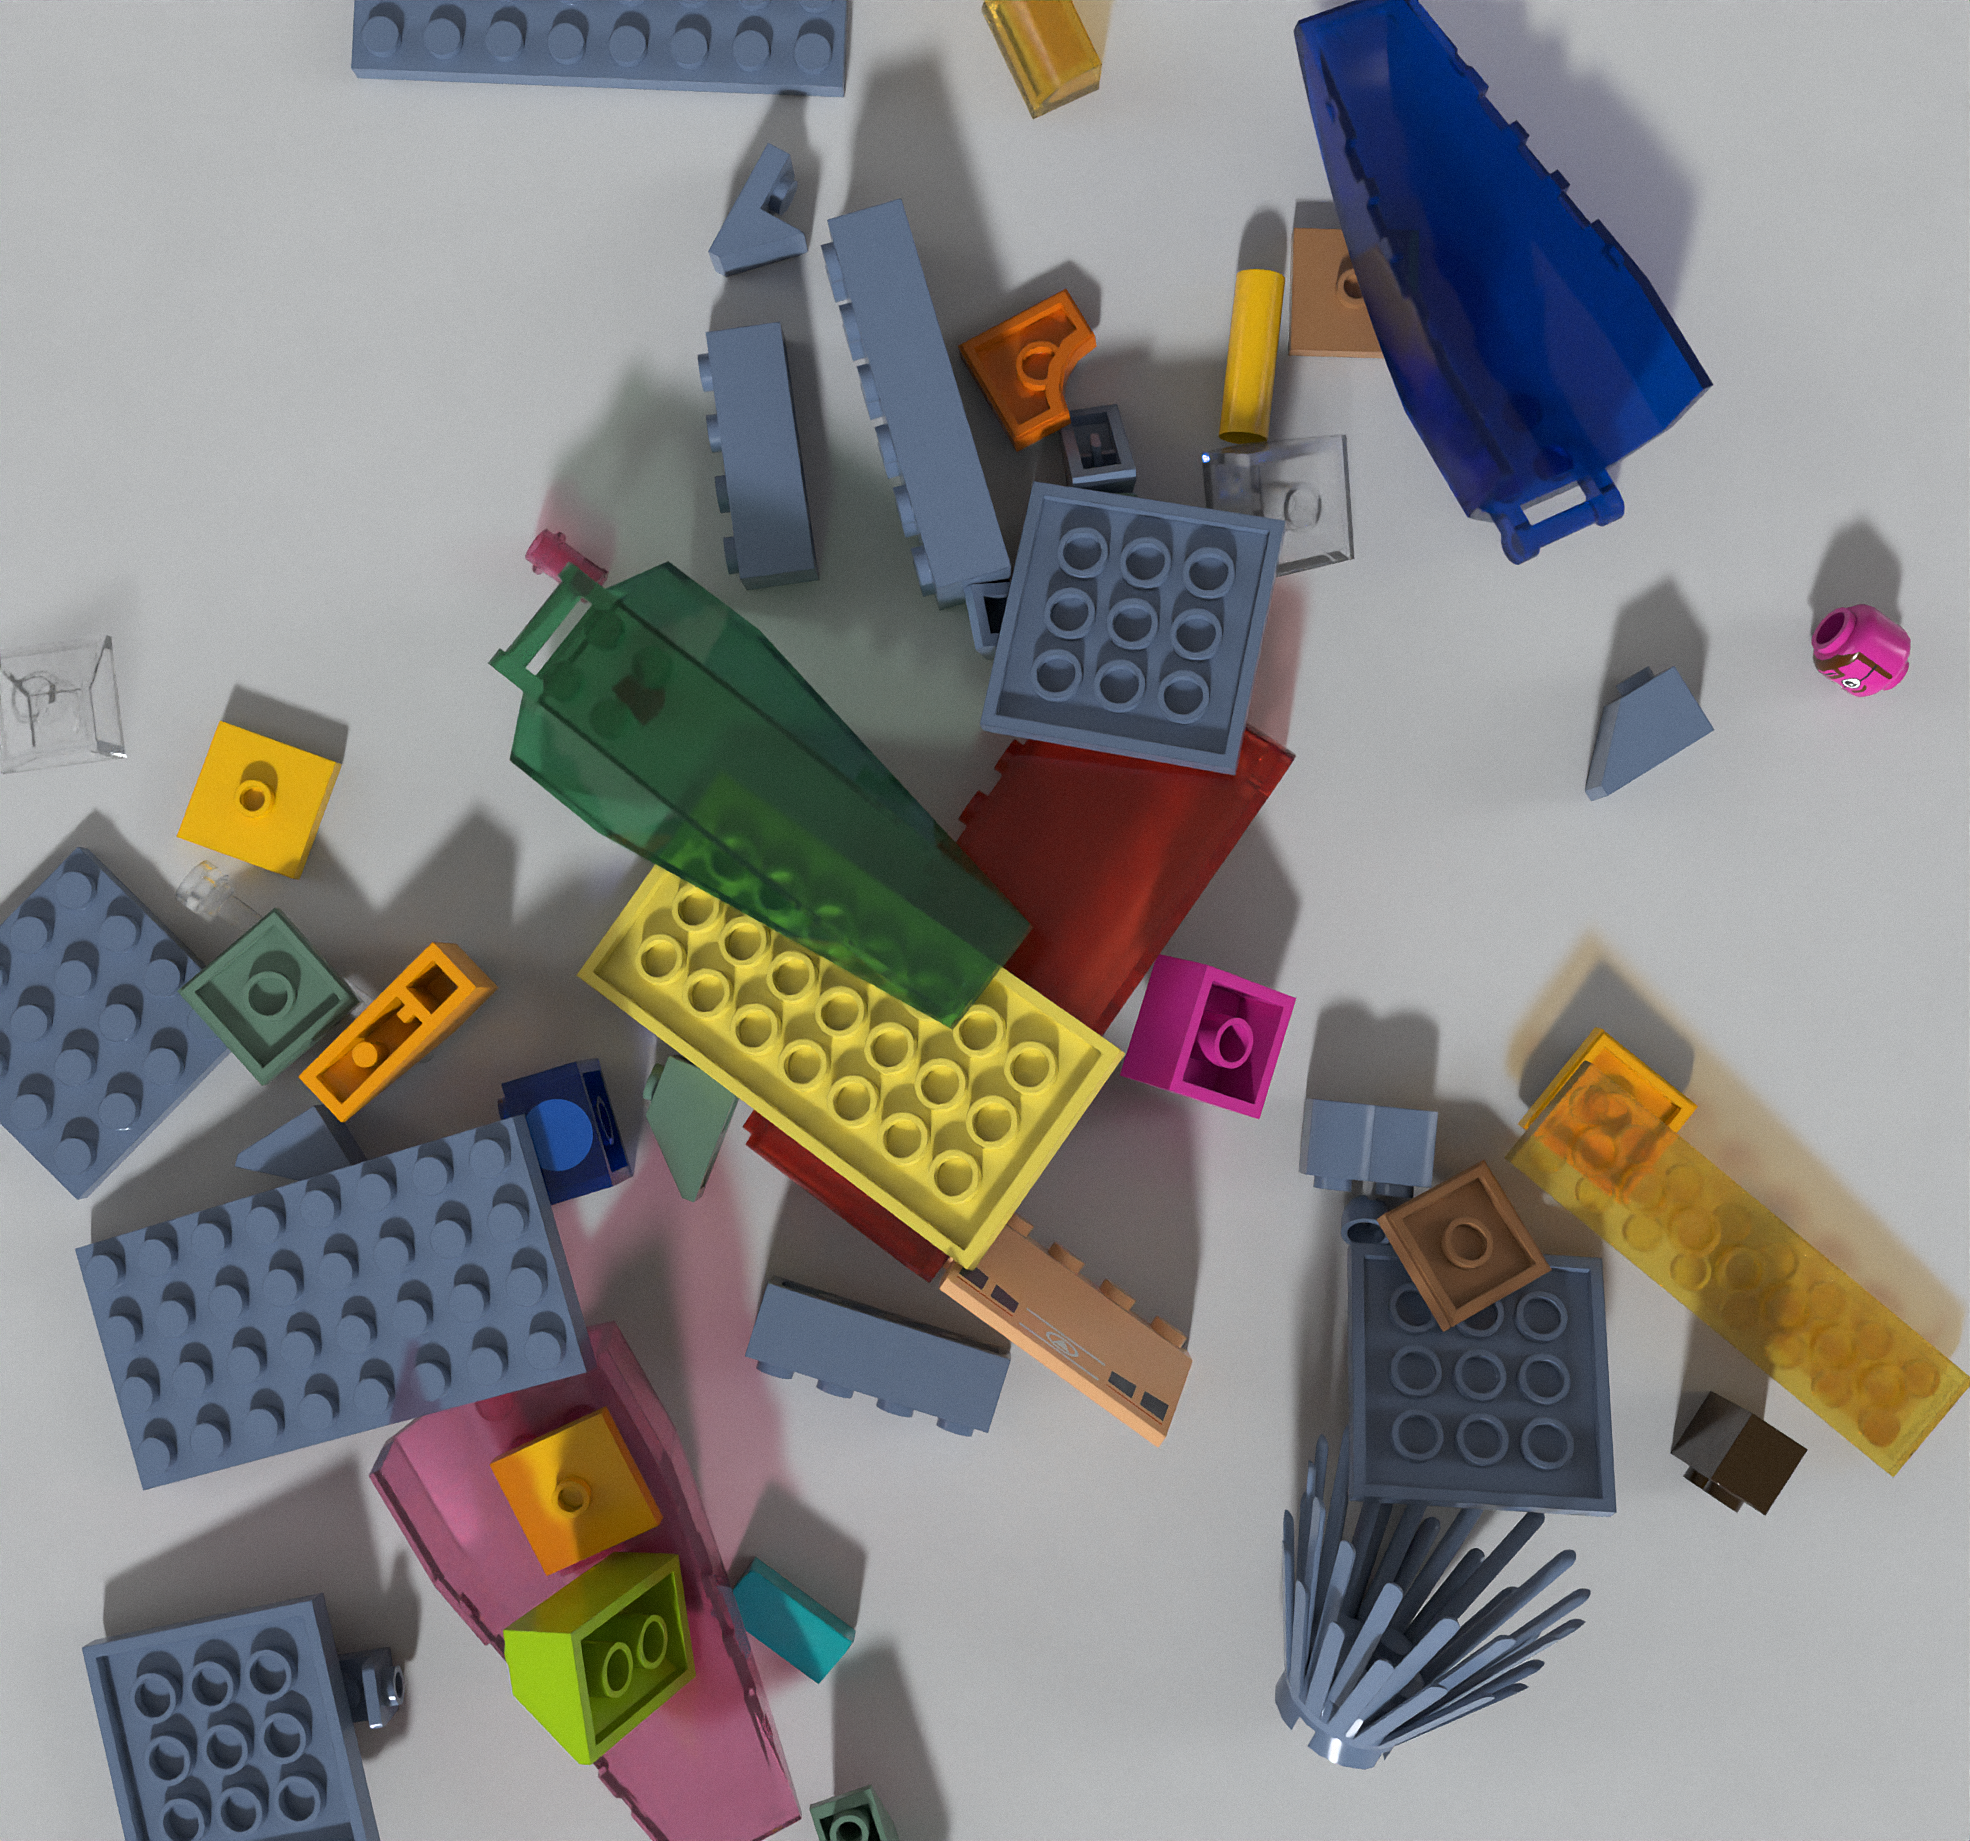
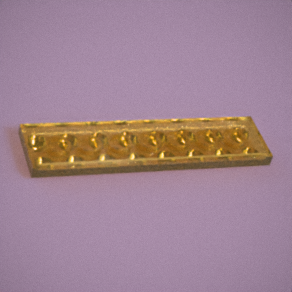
[1504,1060,1970,1478]

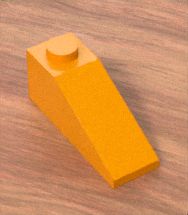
[298,942,499,1122]

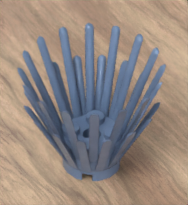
[1275,1423,1591,1770]

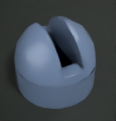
[1341,1195,1390,1245]

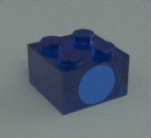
[498,1058,633,1205]

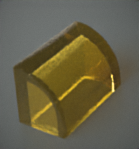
[981,0,1102,119]

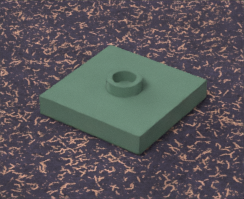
[177,907,364,1086]

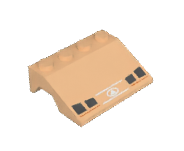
[939,1212,1193,1447]

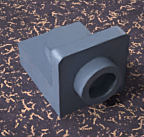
[338,1647,405,1729]

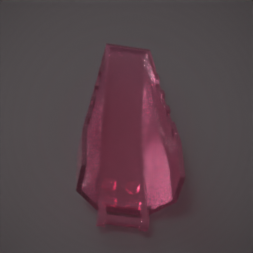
[368,1321,802,1841]

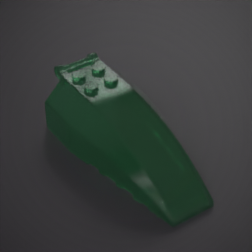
[488,561,1034,1030]

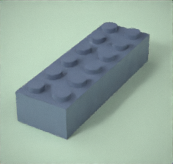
[820,198,1011,611]

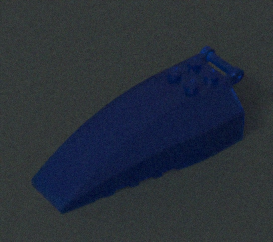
[1293,0,1714,565]

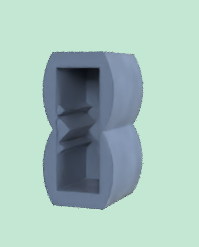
[1299,1098,1438,1198]

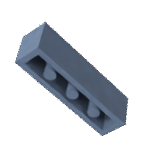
[698,322,819,591]
[745,1275,1011,1437]

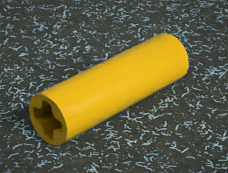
[1218,269,1285,445]

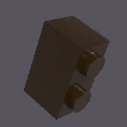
[1671,1391,1808,1516]

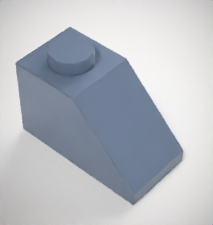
[1585,666,1715,801]

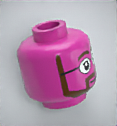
[1811,604,1911,697]

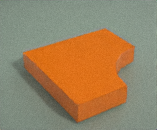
[958,289,1097,452]

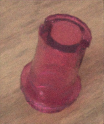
[525,529,609,604]

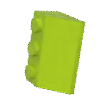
[503,1552,696,1765]

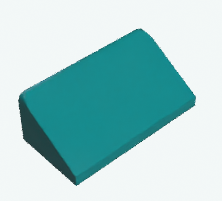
[718,1556,856,1684]

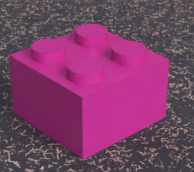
[1120,953,1296,1119]

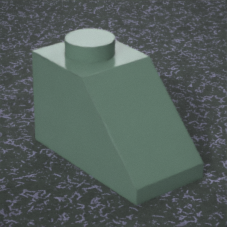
[643,1055,740,1202]

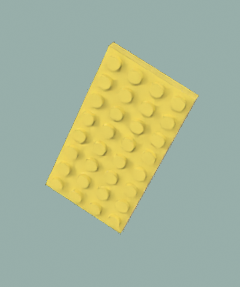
[576,772,1125,1271]

